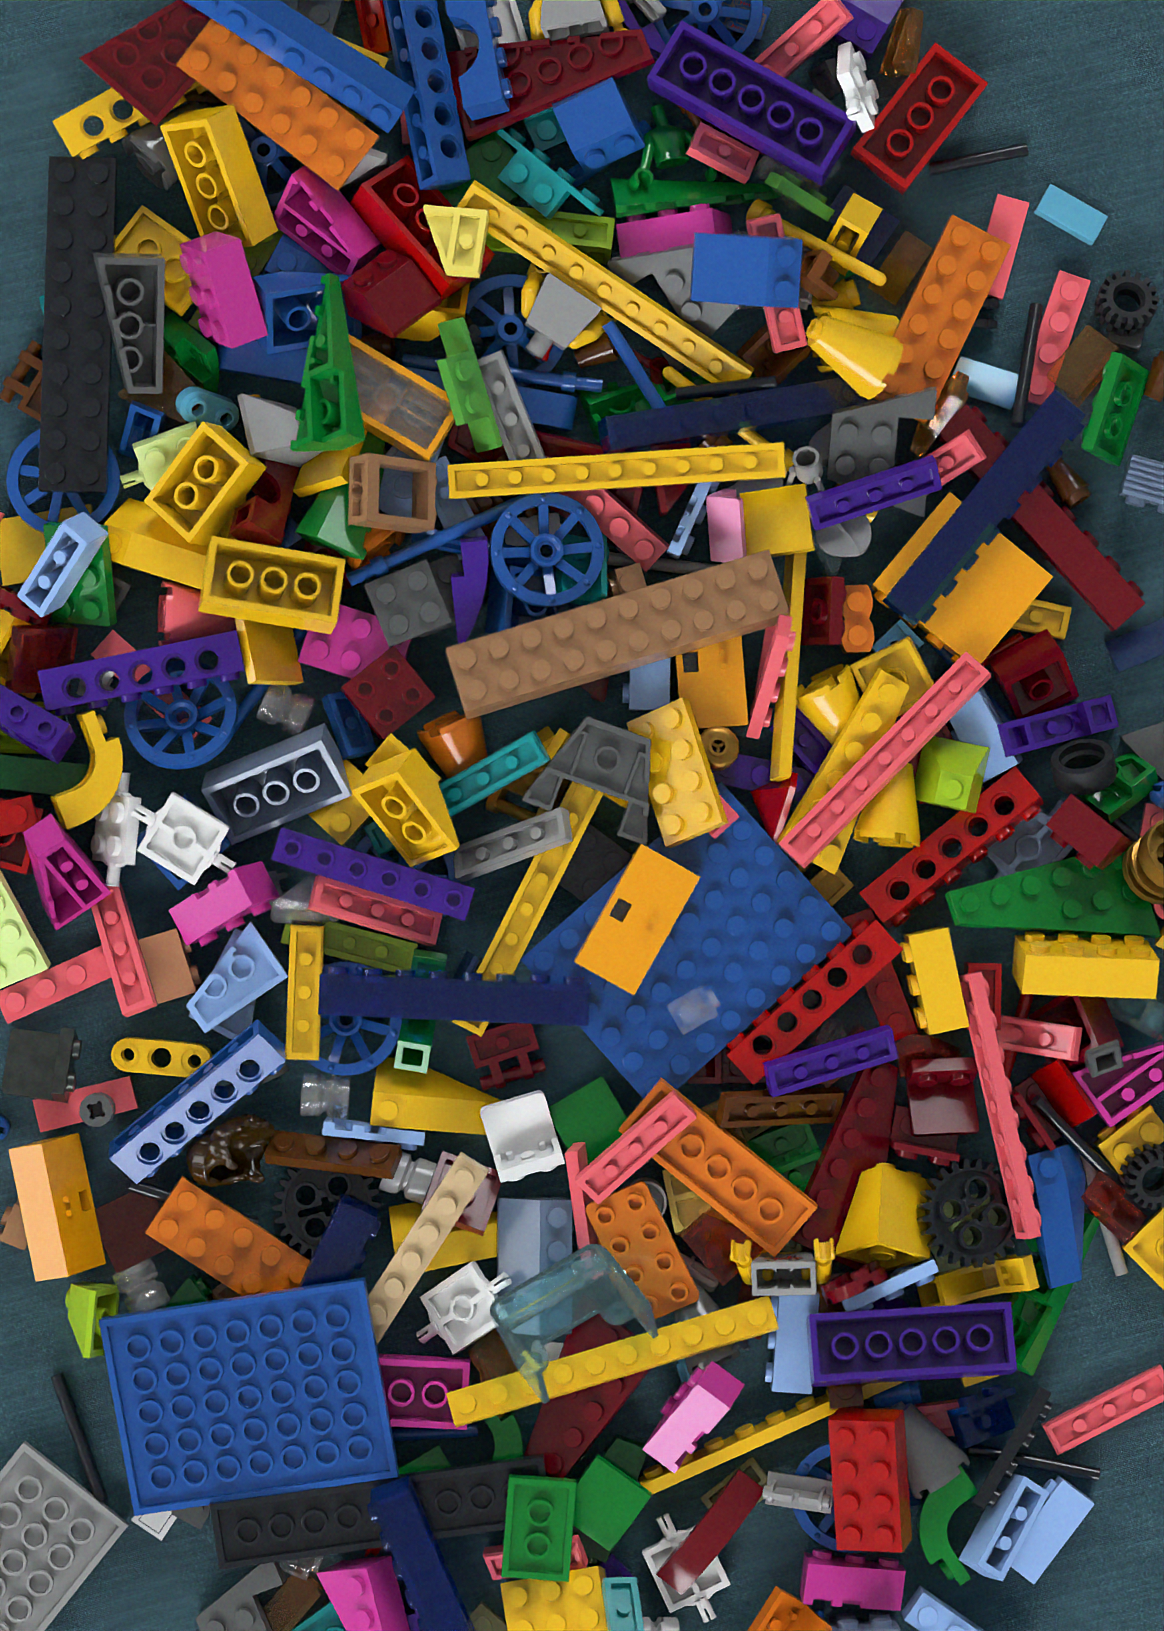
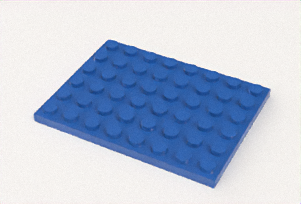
[520,782,852,1099]
[99,1277,399,1516]

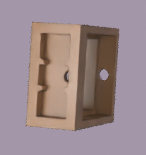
[348,453,437,534]

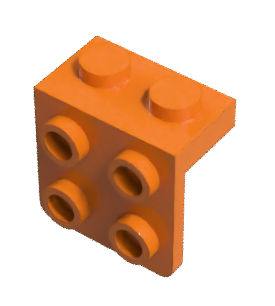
[747,1586,832,1631]

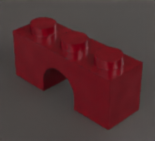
[229,457,300,547]

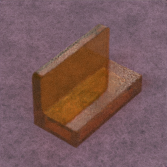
[1047,325,1120,407]
[263,1566,324,1631]

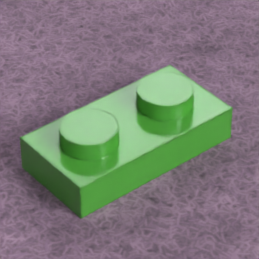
[764,171,835,222]

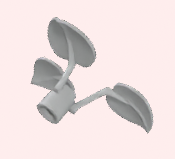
[728,421,872,557]

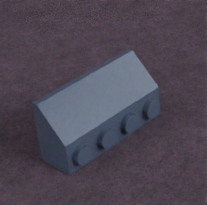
[201,723,352,845]
[496,1196,572,1335]

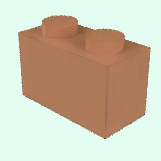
[138,928,202,1004]

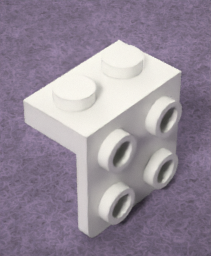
[480,1090,565,1183]

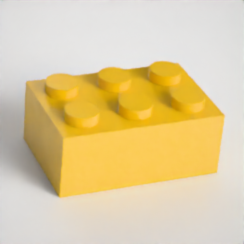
[144,421,267,546]
[899,926,969,1035]
[500,1566,608,1631]

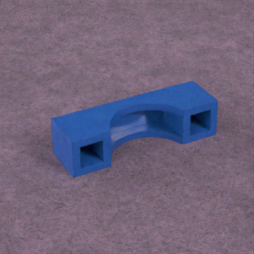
[445,0,513,121]

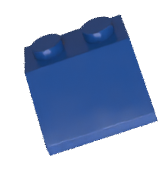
[552,76,646,174]

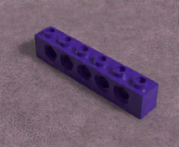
[38,630,245,717]
[0,684,76,764]
[271,827,475,921]

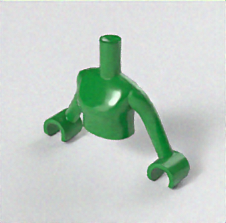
[628,104,727,191]

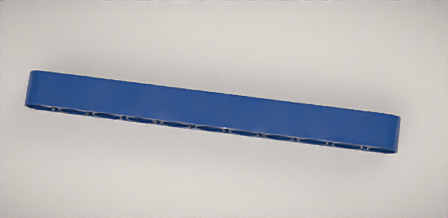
[217,340,578,431]

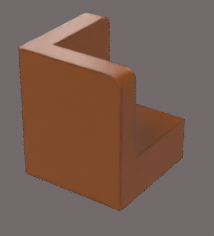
[800,249,839,302]

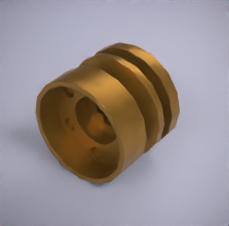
[1122,820,1164,904]

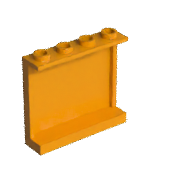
[871,492,1053,664]

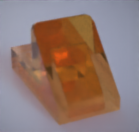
[868,230,933,305]

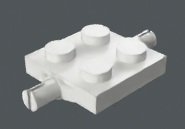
[837,41,879,133]
[91,772,141,887]
[131,792,236,886]
[416,1261,512,1355]
[642,1513,731,1623]

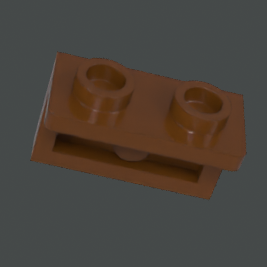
[735,322,813,385]

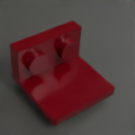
[340,646,435,741]
[905,1057,979,1137]
[1010,1075,1078,1151]
[889,1105,960,1166]

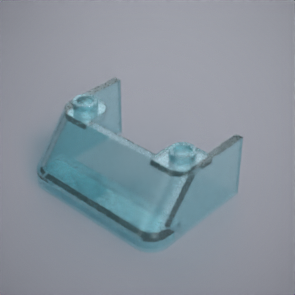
[490,1244,659,1404]

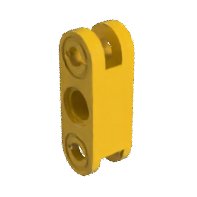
[111,1037,213,1077]

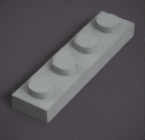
[477,350,546,461]
[453,807,573,882]

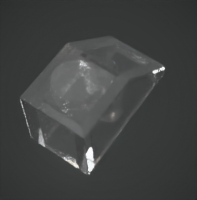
[270,873,339,926]

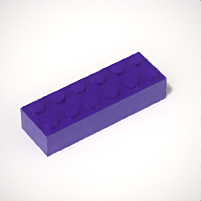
[647,20,856,186]
[806,1302,1017,1387]

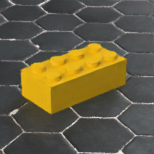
[160,104,278,247]
[198,536,346,634]
[1012,931,1160,999]

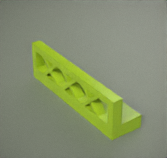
[485,206,615,264]

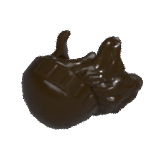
[187,1113,274,1187]

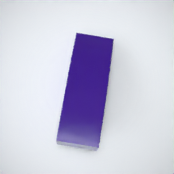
[450,536,488,644]

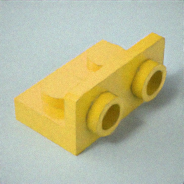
[1094,1102,1164,1175]

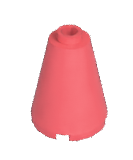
[157,580,237,646]

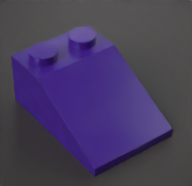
[831,0,904,61]

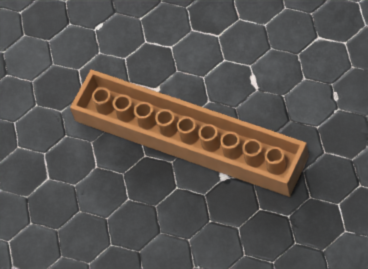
[445,549,790,720]

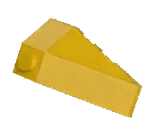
[103,498,208,590]
[370,1057,502,1135]
[388,1202,497,1272]

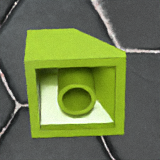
[914,736,990,814]
[65,1281,120,1359]

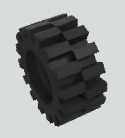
[1094,270,1159,336]
[1119,1144,1164,1210]

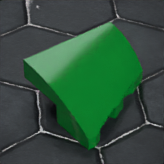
[163,312,219,394]
[1078,752,1158,824]

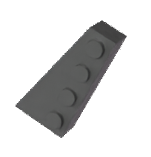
[93,253,165,394]

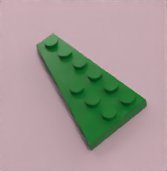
[945,847,1161,938]

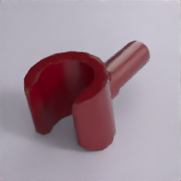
[631,348,669,384]

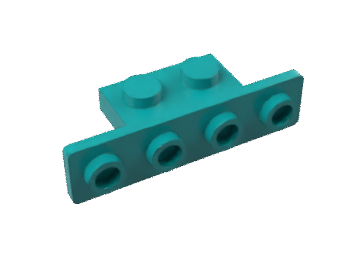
[495,127,604,220]

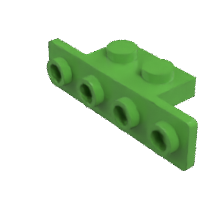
[437,317,503,453]

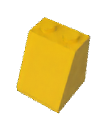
[835,1163,932,1272]

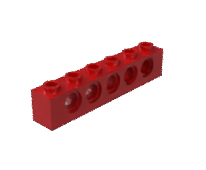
[859,766,1044,929]
[725,919,903,1085]

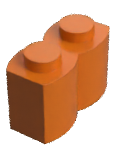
[840,585,874,654]

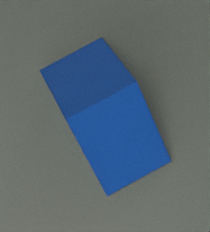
[118,400,169,461]

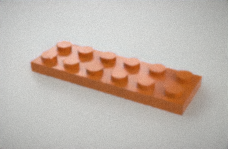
[176,18,380,191]
[874,214,1011,424]
[618,1077,818,1257]
[145,1175,344,1296]

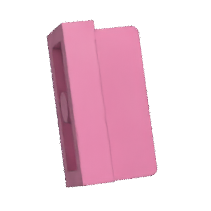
[706,488,747,563]

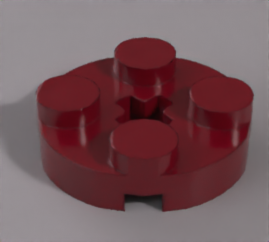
[0,584,53,628]
[821,1259,888,1305]

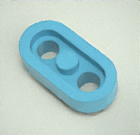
[175,386,240,431]

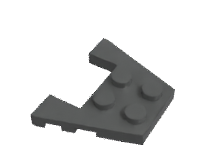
[607,243,739,372]
[827,387,937,517]
[522,716,651,845]
[195,1562,286,1631]

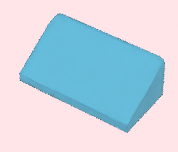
[1034,183,1108,246]
[947,356,1018,410]

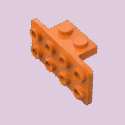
[585,1181,700,1323]

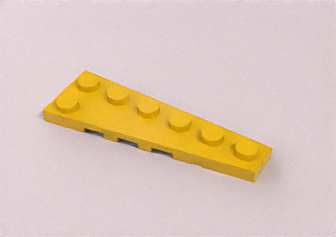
[776,668,909,875]

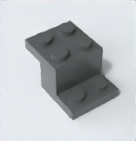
[364,553,482,648]

